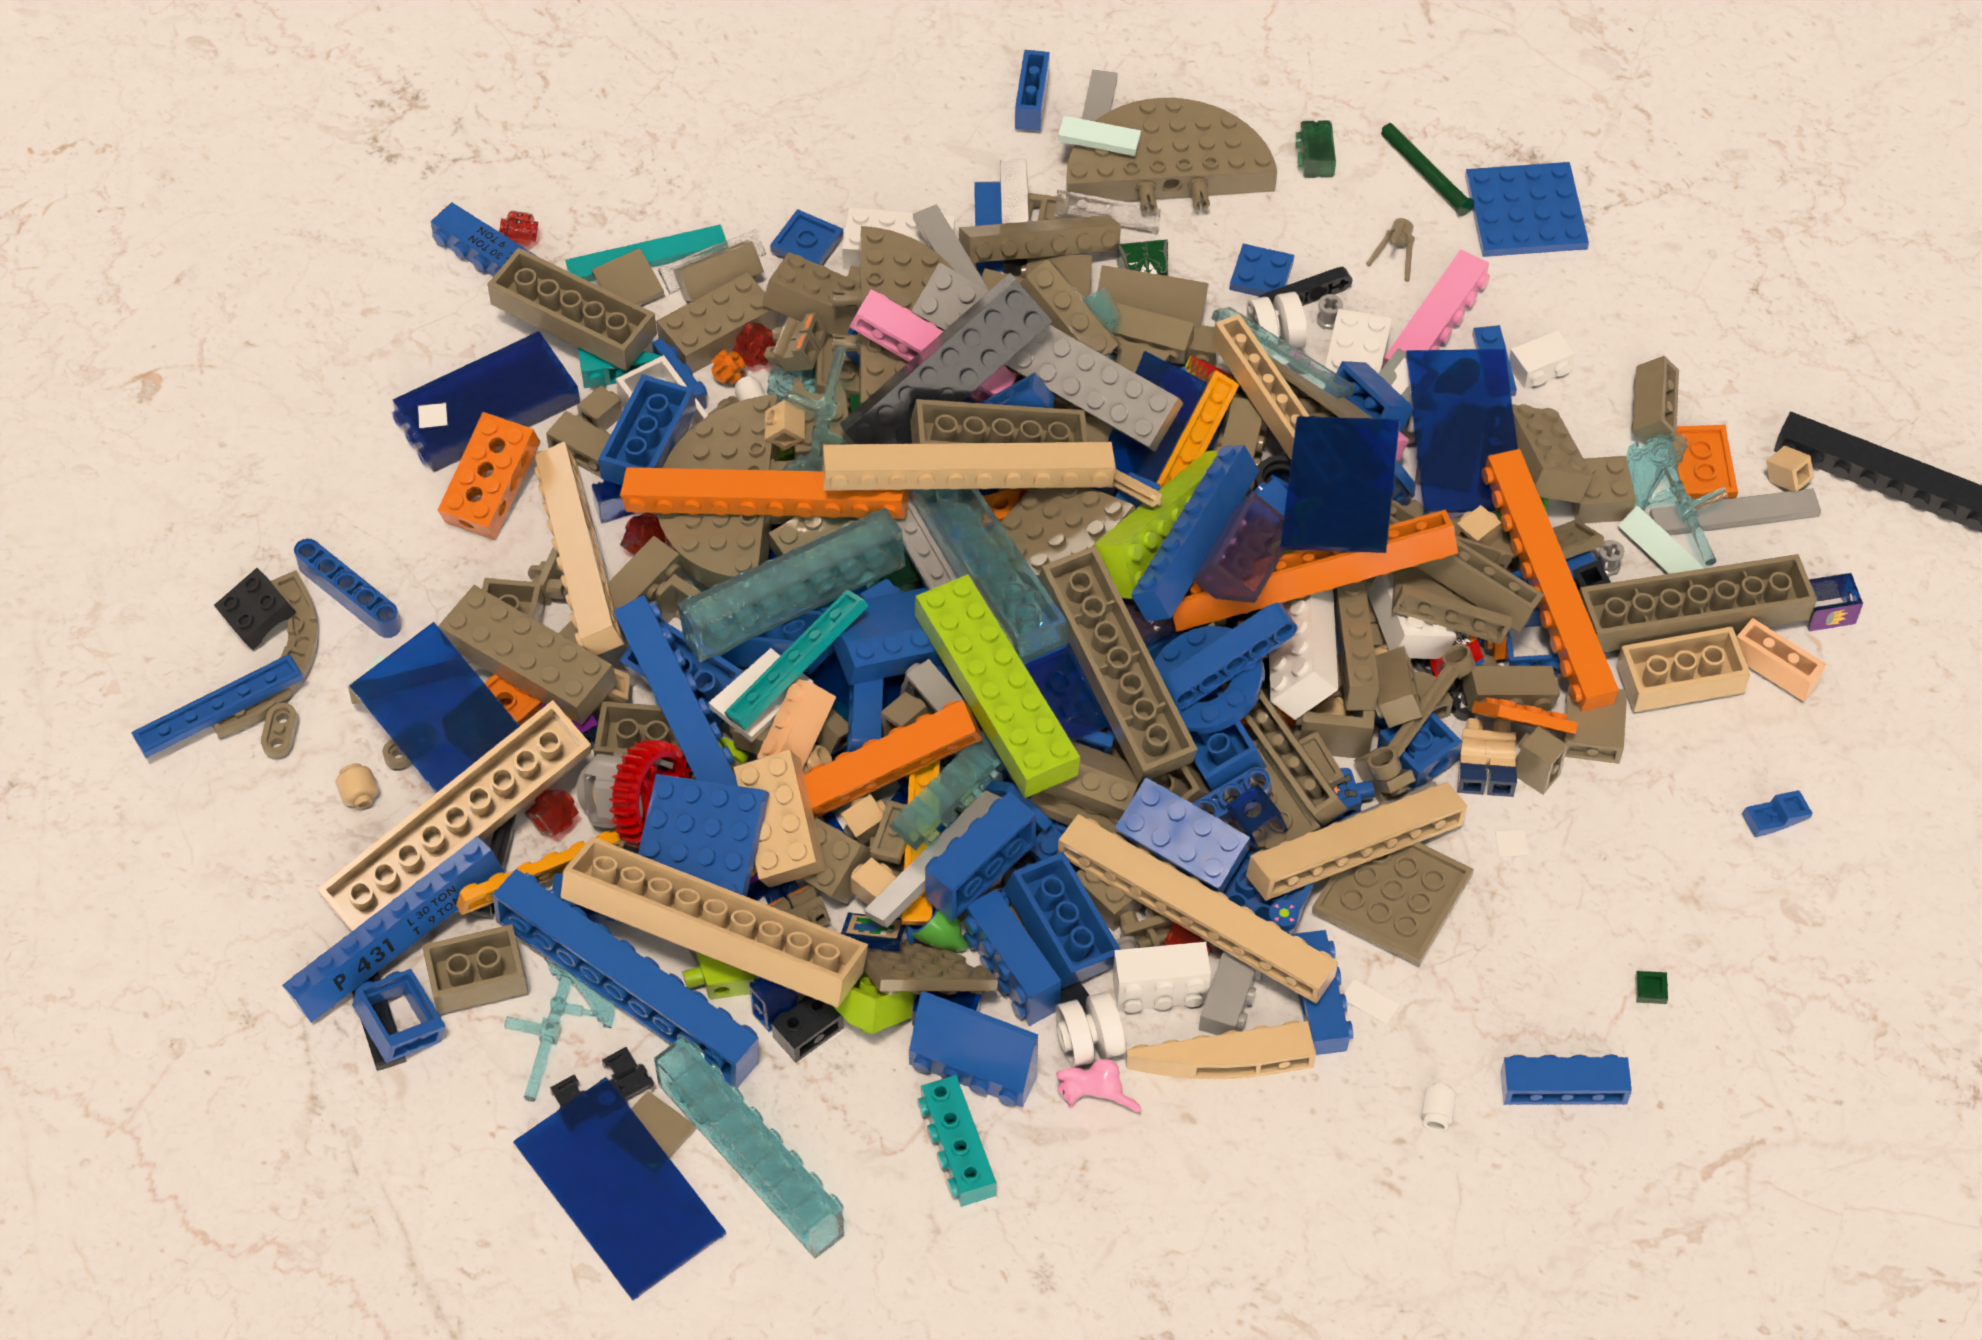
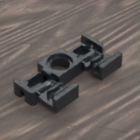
[550,1047,654,1134]

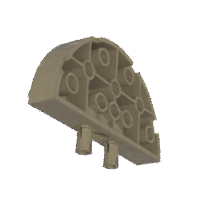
[1065,97,1278,213]
[832,226,954,406]
[657,394,802,598]

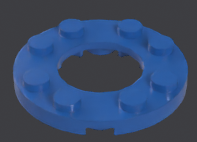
[1154,626,1265,734]

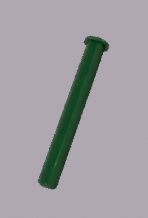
[1381,123,1475,216]

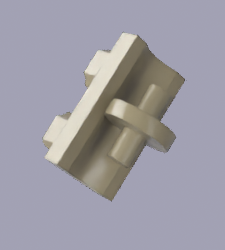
[527,547,568,605]
[1119,907,1173,948]

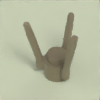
[1366,218,1415,282]

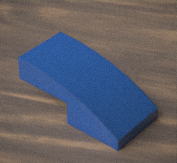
[1742,790,1813,837]

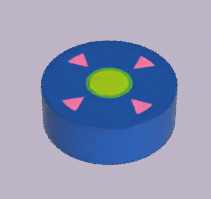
[1268,900,1300,931]

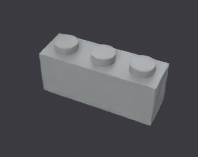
[1199,950,1263,1035]

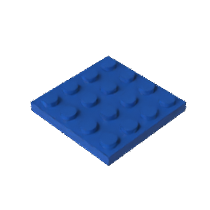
[1465,162,1589,257]
[638,774,769,897]

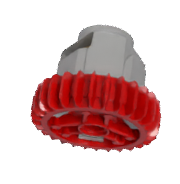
[577,740,693,849]

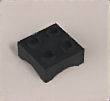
[214,568,296,650]

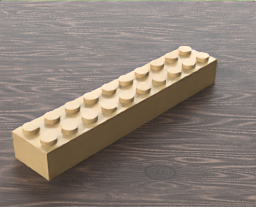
[317,700,591,933]
[561,837,868,1008]

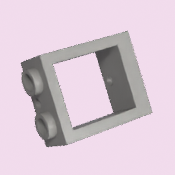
[899,659,973,714]

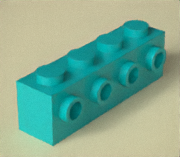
[917,1075,997,1207]

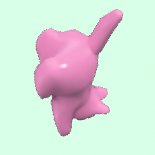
[1056,1059,1141,1113]

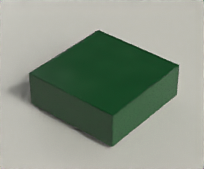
[1635,971,1668,1004]

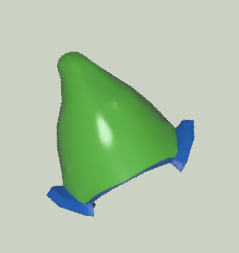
[907,906,968,952]

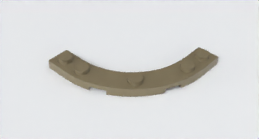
[212,570,318,739]

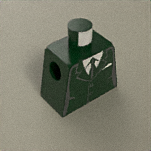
[1116,239,1168,276]

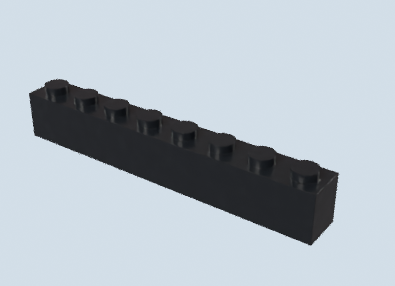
[1774,411,1982,532]

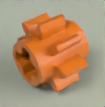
[711,349,745,385]

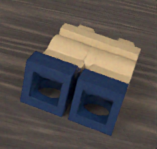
[1457,718,1517,797]

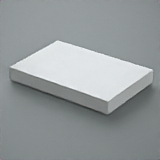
[709,648,813,742]

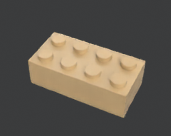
[1617,627,1750,712]
[734,750,826,888]

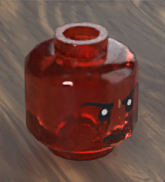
[499,210,539,248]

